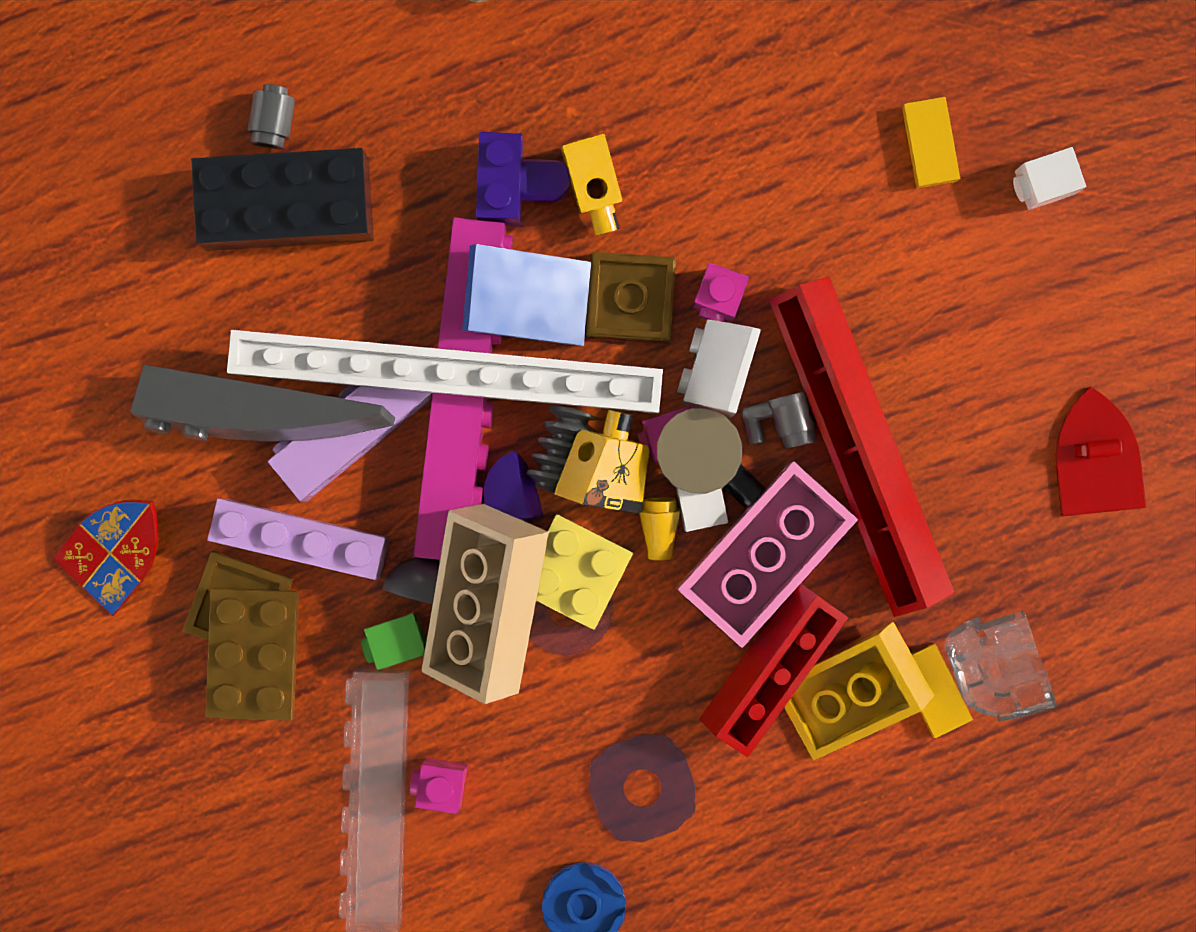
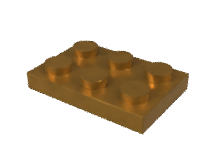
[205,588,299,721]

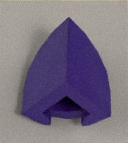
[484,451,544,522]

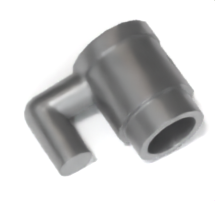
[742,391,817,449]

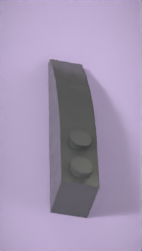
[130,365,395,442]

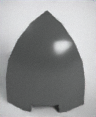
[382,557,440,604]

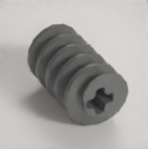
[526,405,602,493]

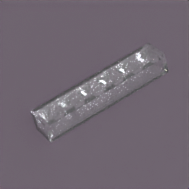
[339,669,409,932]

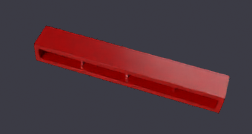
[769,277,955,617]

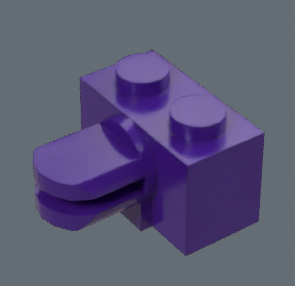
[476,132,570,227]

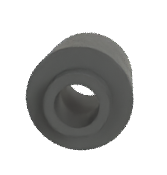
[247,84,296,150]

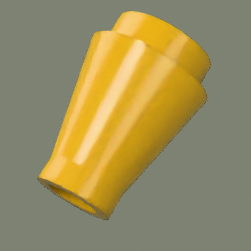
[639,497,681,560]

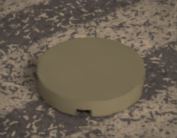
[657,408,742,494]

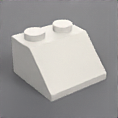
[677,319,761,418]

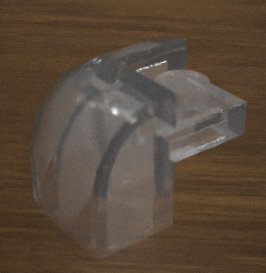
[945,610,1057,721]

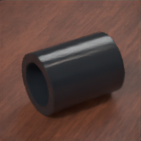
[723,464,766,509]

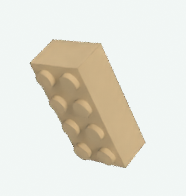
[421,504,549,704]

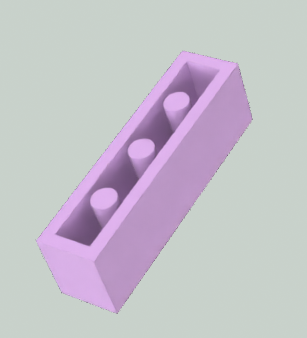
[268,385,433,502]
[208,498,391,580]

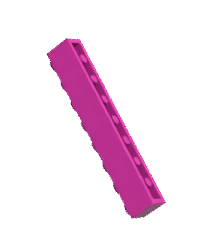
[413,217,513,560]

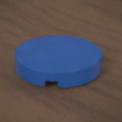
[542,861,626,932]

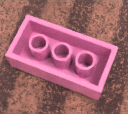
[676,461,858,648]

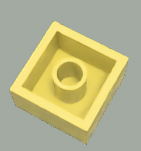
[536,514,633,630]

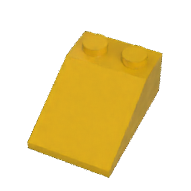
[784,622,934,761]

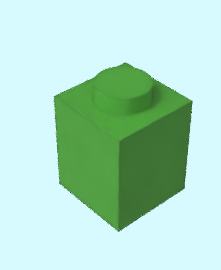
[361,612,427,670]

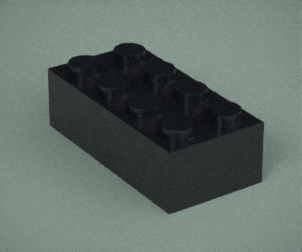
[191,148,374,251]

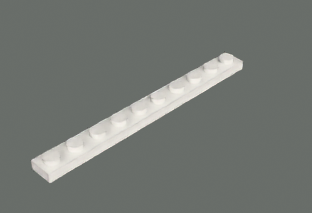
[227,330,663,413]

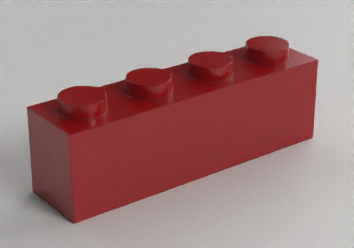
[699,583,848,758]

